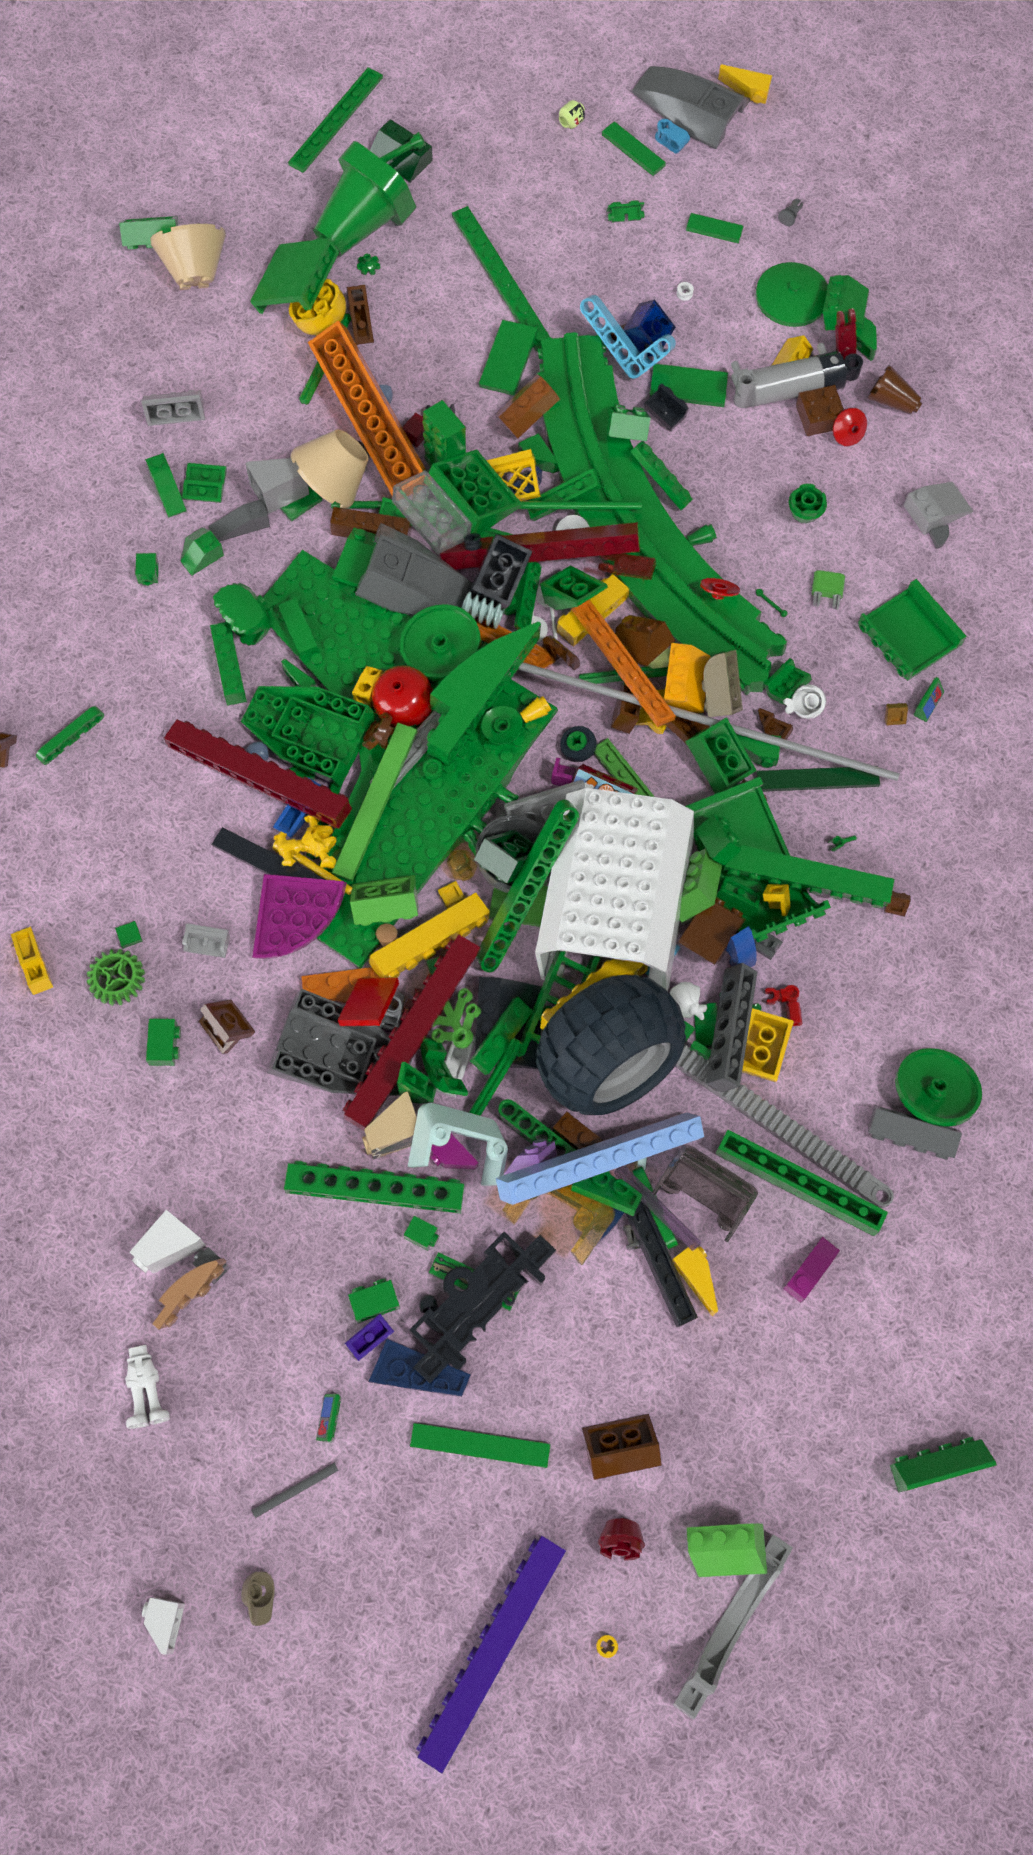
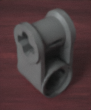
[378,991,405,1031]

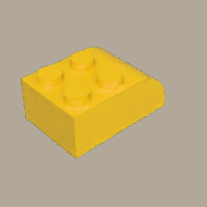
[742,1008,794,1082]

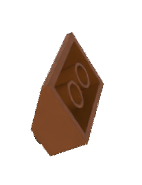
[496,374,560,439]

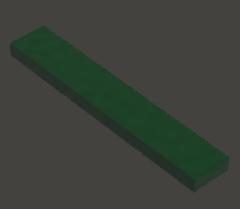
[756,766,880,792]

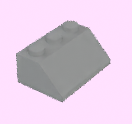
[142,390,205,426]

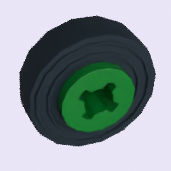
[560,726,597,762]

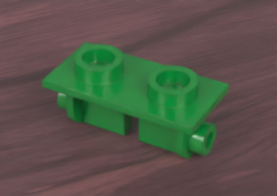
[606,200,645,223]

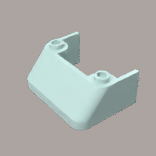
[407,1103,508,1186]

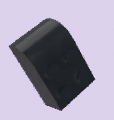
[469,534,532,609]

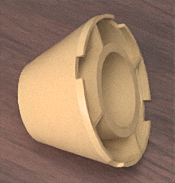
[291,429,368,508]

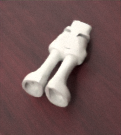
[125,1345,170,1429]

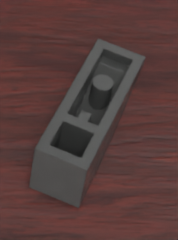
[208,499,270,542]

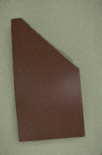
[758,708,793,740]

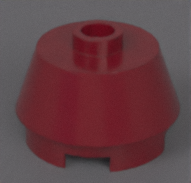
[598,1518,645,1561]

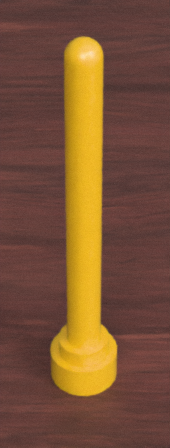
[272,839,353,895]

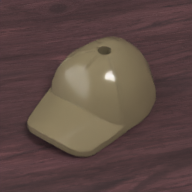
[241,1571,275,1626]

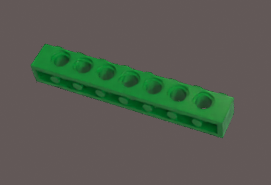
[284,1161,464,1214]

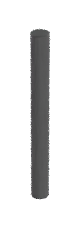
[251,1462,339,1518]

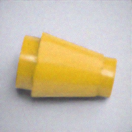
[520,696,552,723]

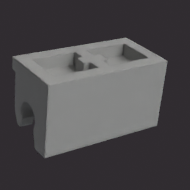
[182,923,230,958]

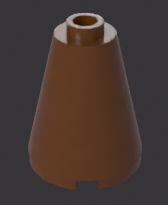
[867,365,922,414]

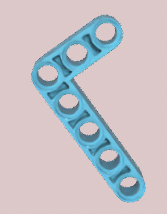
[580,295,676,379]

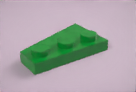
[571,1171,642,1216]

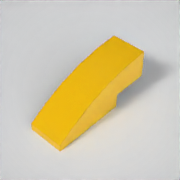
[11,926,53,995]

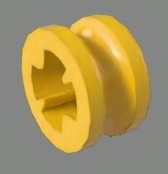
[596,1635,618,1658]

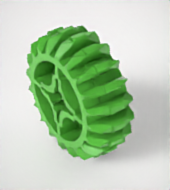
[87,948,145,1006]

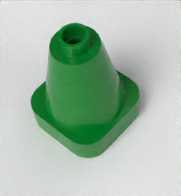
[313,141,416,257]

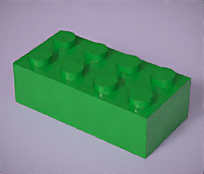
[422,400,466,465]

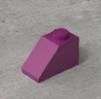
[429,1133,478,1170]

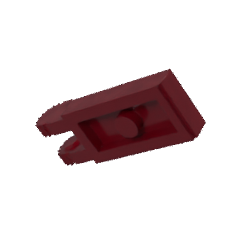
[835,308,856,360]

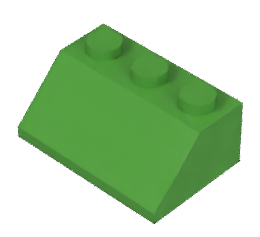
[679,848,722,922]
[350,875,419,926]
[687,1523,767,1577]

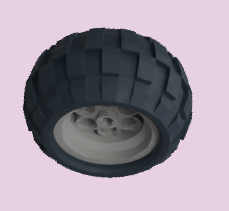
[536,975,686,1115]

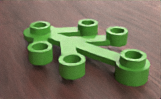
[431,988,481,1049]

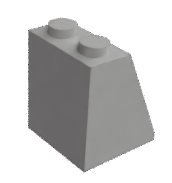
[245,458,309,514]

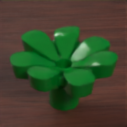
[357,253,381,275]

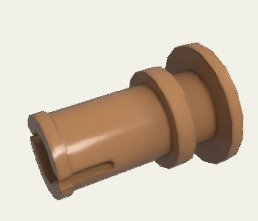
[376,924,397,948]

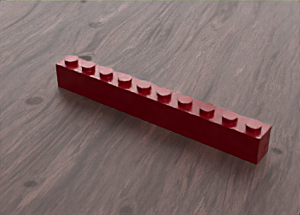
[440,522,640,569]
[164,719,352,829]
[342,934,480,1131]

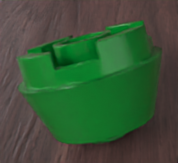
[788,484,827,523]

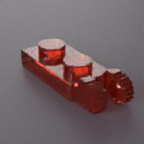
[598,554,656,580]

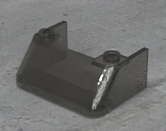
[652,1145,758,1243]

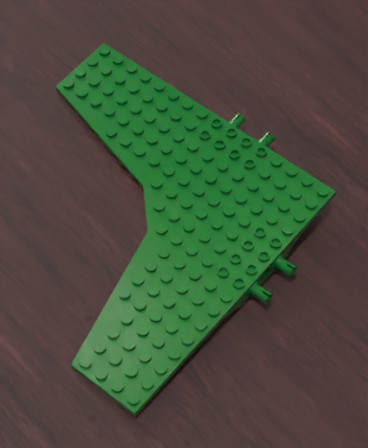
[263,550,558,969]

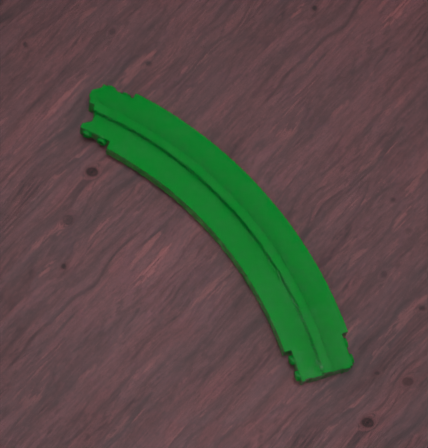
[537,332,787,695]

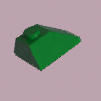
[180,527,224,576]

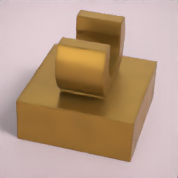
[885,703,908,726]

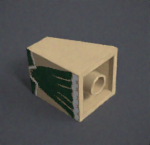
[362,1092,417,1160]

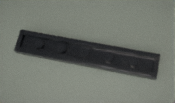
[212,827,326,880]
[625,1193,698,1327]

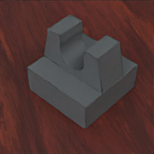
[755,934,783,960]

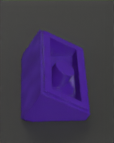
[345,1314,395,1361]

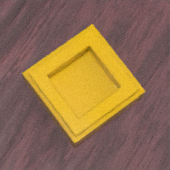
[437,881,466,909]

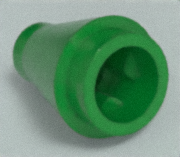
[686,524,717,546]

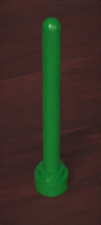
[380,132,426,163]

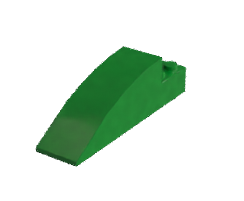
[427,621,541,767]

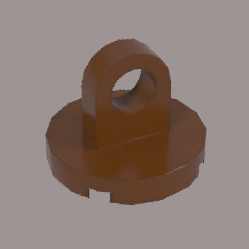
[362,712,395,750]

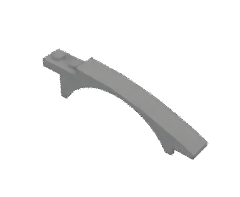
[673,1534,793,1719]

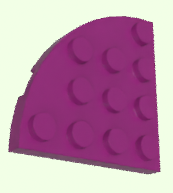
[252,874,347,959]

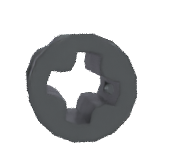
[623,1225,641,1250]

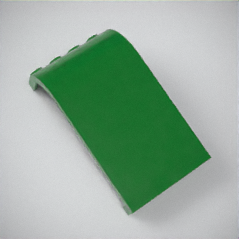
[685,777,831,943]

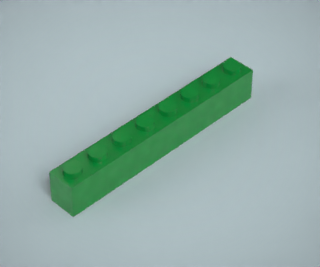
[722,845,895,909]
[715,1130,888,1236]

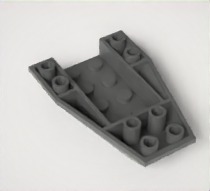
[632,66,750,149]
[355,523,475,615]

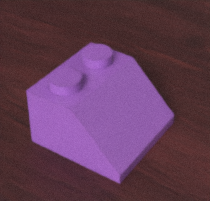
[504,1139,557,1175]

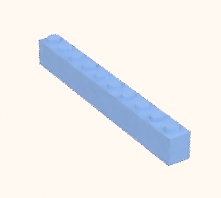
[496,1113,704,1205]

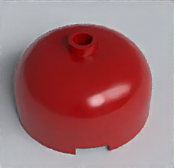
[371,666,433,728]

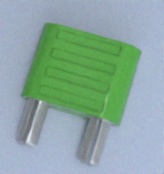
[812,570,845,610]

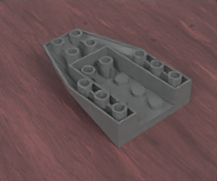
[267,989,413,1096]

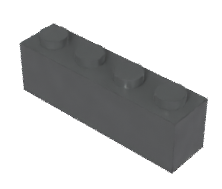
[867,1105,962,1160]

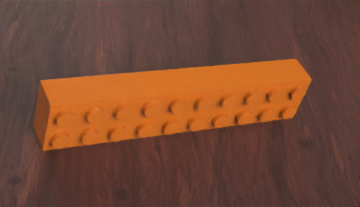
[308,320,428,501]

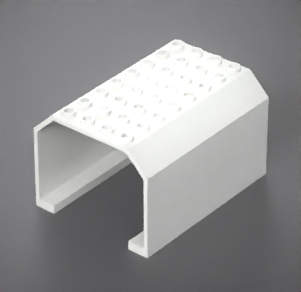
[535,788,694,992]

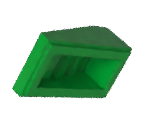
[281,659,316,687]

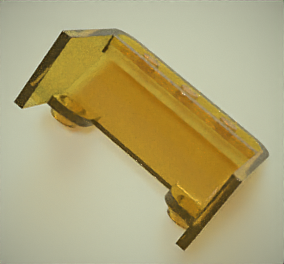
[502,1184,615,1265]

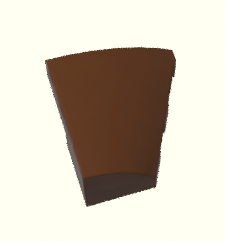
[542,635,580,671]

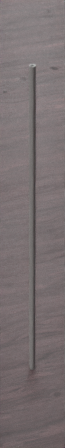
[518,662,900,781]

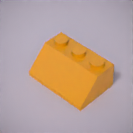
[664,643,711,713]

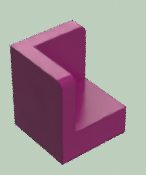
[551,757,576,786]

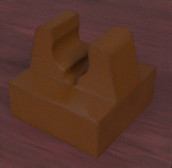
[884,891,911,917]

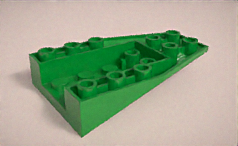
[241,686,377,787]

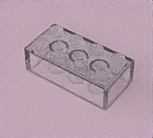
[392,470,472,555]

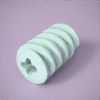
[462,591,505,629]

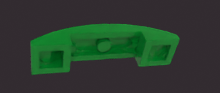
[420,1038,469,1096]

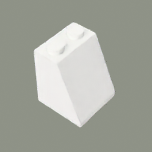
[130,1210,206,1274]

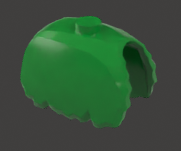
[213,583,271,646]

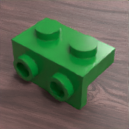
[765,658,812,706]

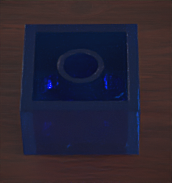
[623,299,676,357]

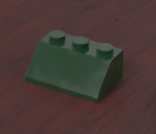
[370,119,433,183]

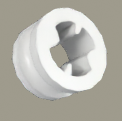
[676,282,694,301]

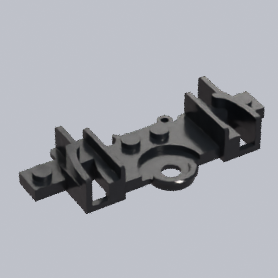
[409,1231,556,1384]

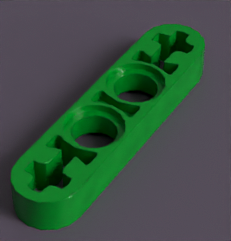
[36,706,104,765]
[632,1166,679,1250]

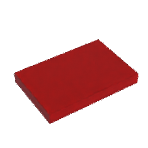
[338,978,400,1026]

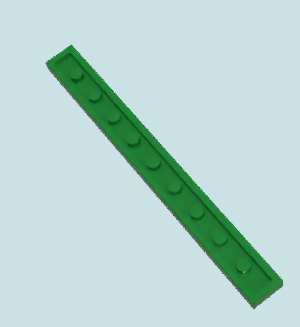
[452,206,550,352]

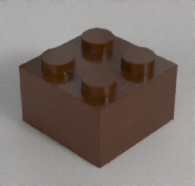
[796,385,844,436]

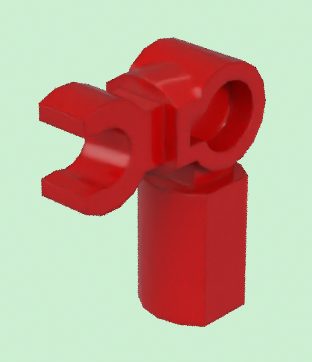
[765,985,803,1027]

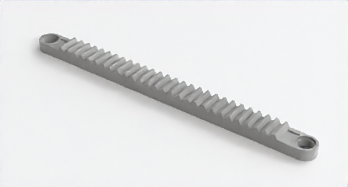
[675,1045,894,1208]

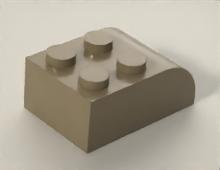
[702,650,743,717]

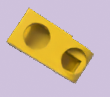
[352,666,383,708]

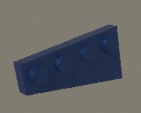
[368,1339,471,1397]

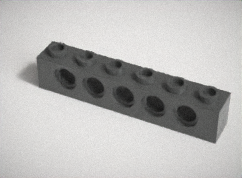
[706,963,758,1092]

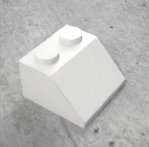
[142,1598,185,1655]

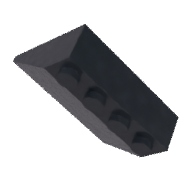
[475,977,542,1069]

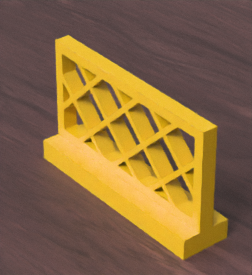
[486,449,541,501]

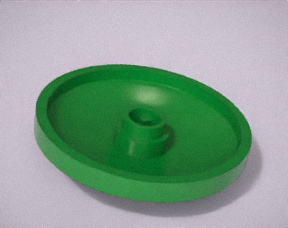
[756,262,828,327]
[400,604,481,681]
[895,1048,982,1127]

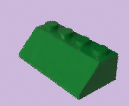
[890,1437,997,1493]

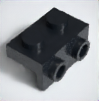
[643,383,689,431]

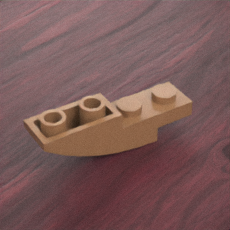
[152,1258,227,1330]

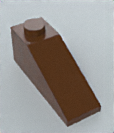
[346,285,374,345]
[611,680,641,734]

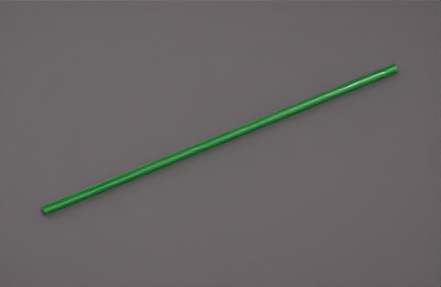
[331,501,642,510]

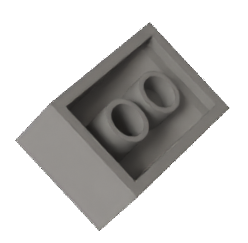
[904,482,973,535]

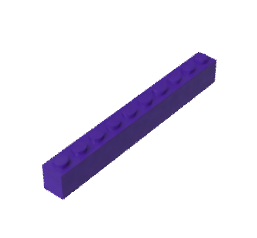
[416,1536,566,1774]

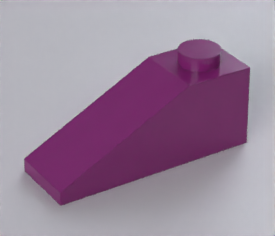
[783,1237,840,1303]

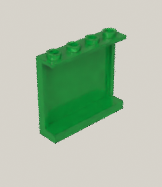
[250,238,339,314]
[858,579,967,681]

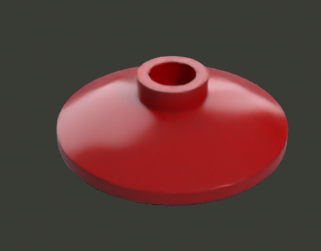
[833,408,867,447]
[700,578,740,600]

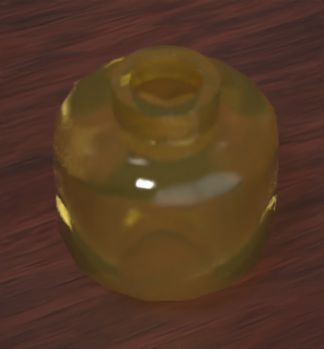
[446,850,477,881]

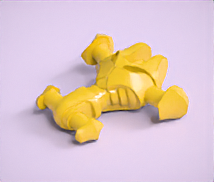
[274,815,336,869]

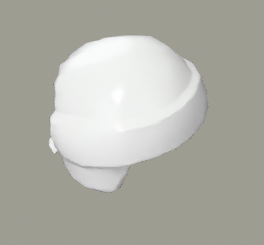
[783,684,826,719]
[670,982,707,1020]

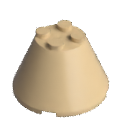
[150,224,226,290]

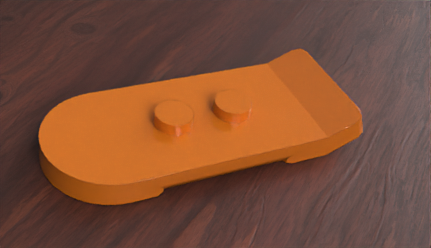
[470,613,555,669]

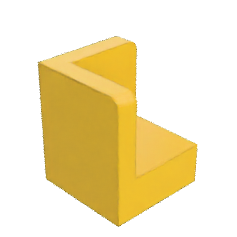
[763,884,791,916]

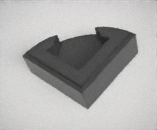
[929,525,949,549]

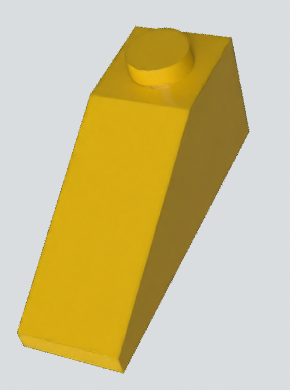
[718,64,772,104]
[672,1243,718,1317]

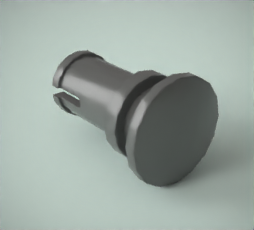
[778,199,803,227]

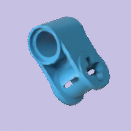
[655,119,690,154]

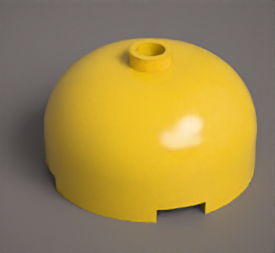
[289,279,346,336]

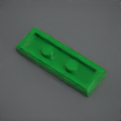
[686,213,744,244]
[278,597,319,657]

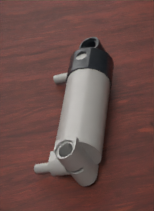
[731,343,863,408]

